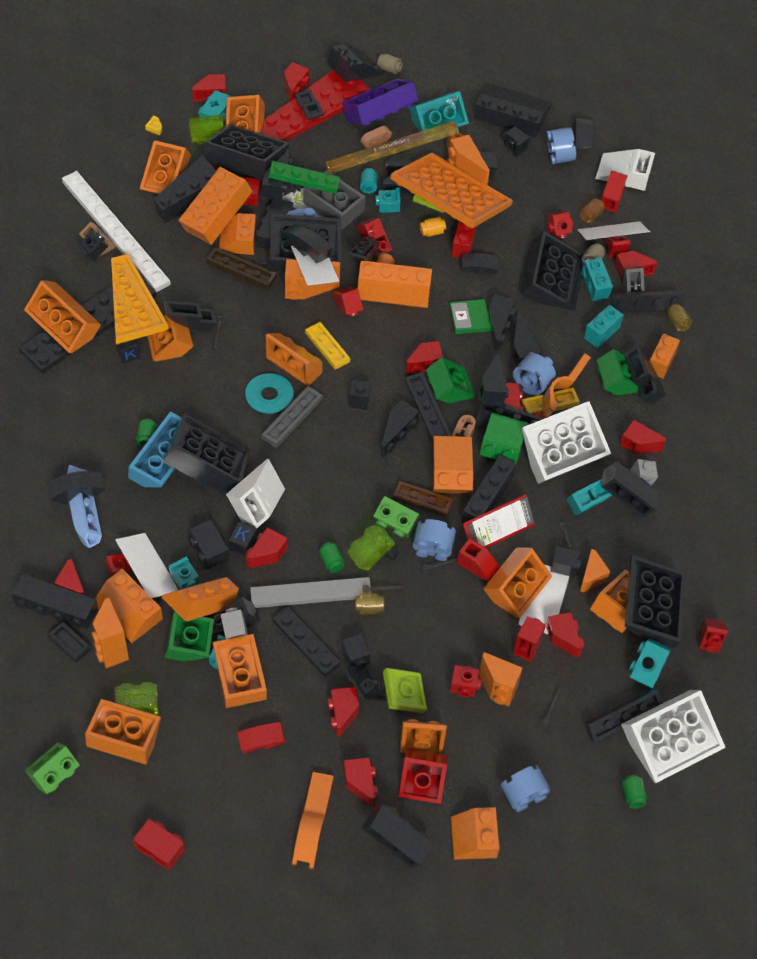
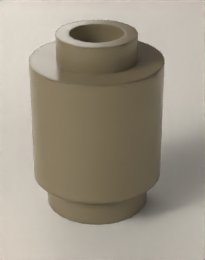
[377,53,403,74]
[582,244,605,264]

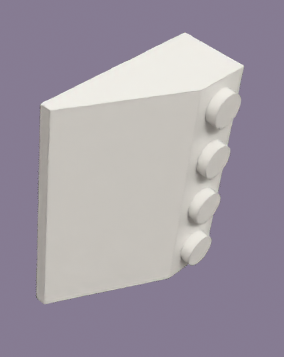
[522,401,611,484]
[621,690,725,783]

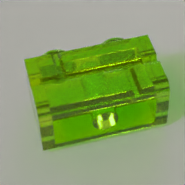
[189,115,225,144]
[347,525,395,571]
[115,682,159,714]

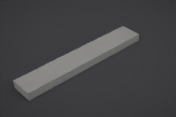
[250,577,372,608]

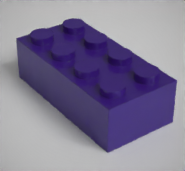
[342,79,418,126]

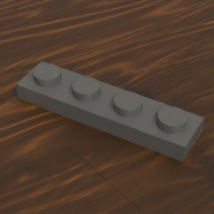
[262,386,323,448]

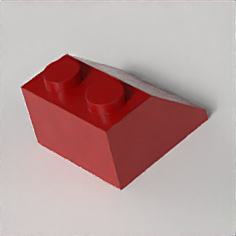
[399,748,448,804]

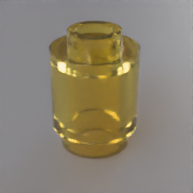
[668,304,692,331]
[355,594,384,614]

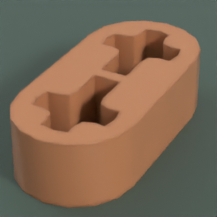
[361,126,392,149]
[452,415,476,437]

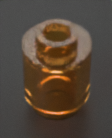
[580,198,605,223]

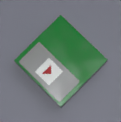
[449,299,491,334]

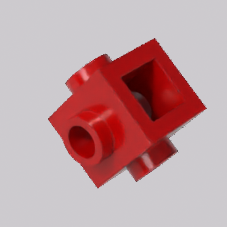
[547,211,573,238]
[450,665,482,697]

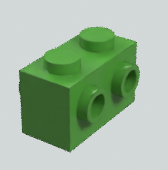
[373,496,420,538]
[25,743,80,794]

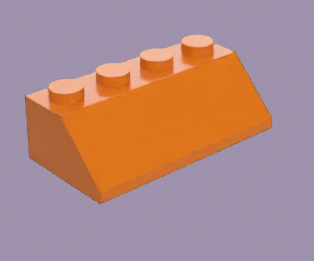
[358,261,432,308]
[24,280,101,353]

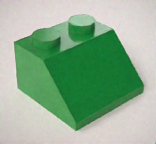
[596,349,640,395]
[426,357,476,404]
[480,413,528,463]
[164,611,214,662]

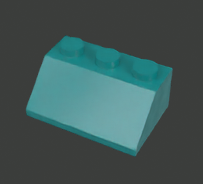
[409,91,469,139]

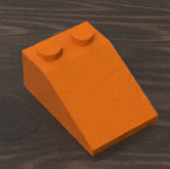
[226,95,265,134]
[447,135,490,185]
[140,140,191,194]
[285,259,340,300]
[433,436,473,494]
[590,569,629,633]
[213,634,267,708]
[400,719,447,754]

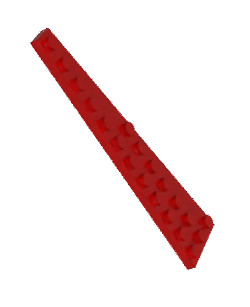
[212,70,371,171]

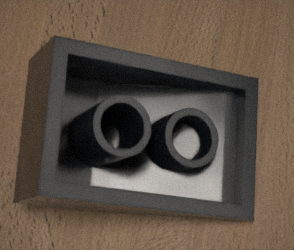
[327,44,384,82]

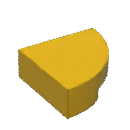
[145,115,162,136]

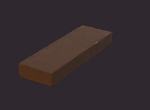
[393,481,453,517]

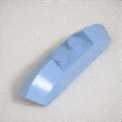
[67,465,102,548]

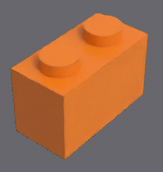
[650,333,680,379]

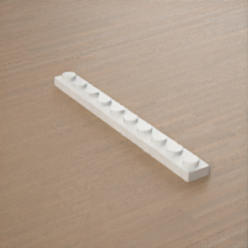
[62,171,170,292]

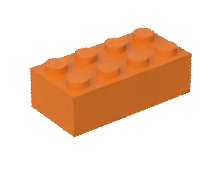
[178,167,253,245]

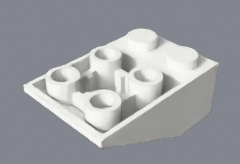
[596,149,655,191]
[226,459,285,528]

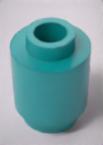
[360,168,378,193]

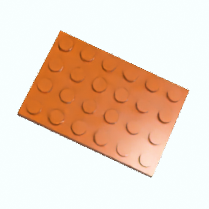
[390,153,513,228]

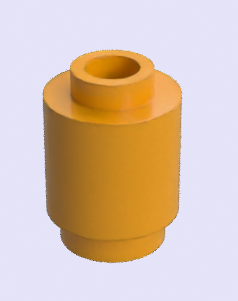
[420,217,446,237]

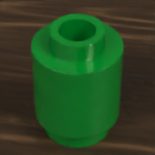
[136,419,157,447]
[319,542,344,573]
[622,775,647,809]

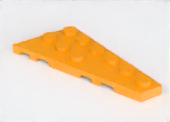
[111,254,168,344]

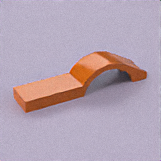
[543,354,591,418]
[292,772,334,869]

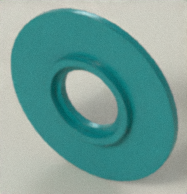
[245,373,294,414]

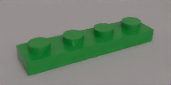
[269,161,340,194]

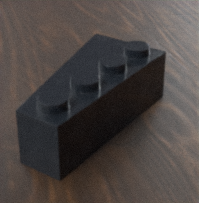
[153,155,216,223]

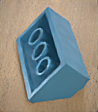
[128,411,181,487]

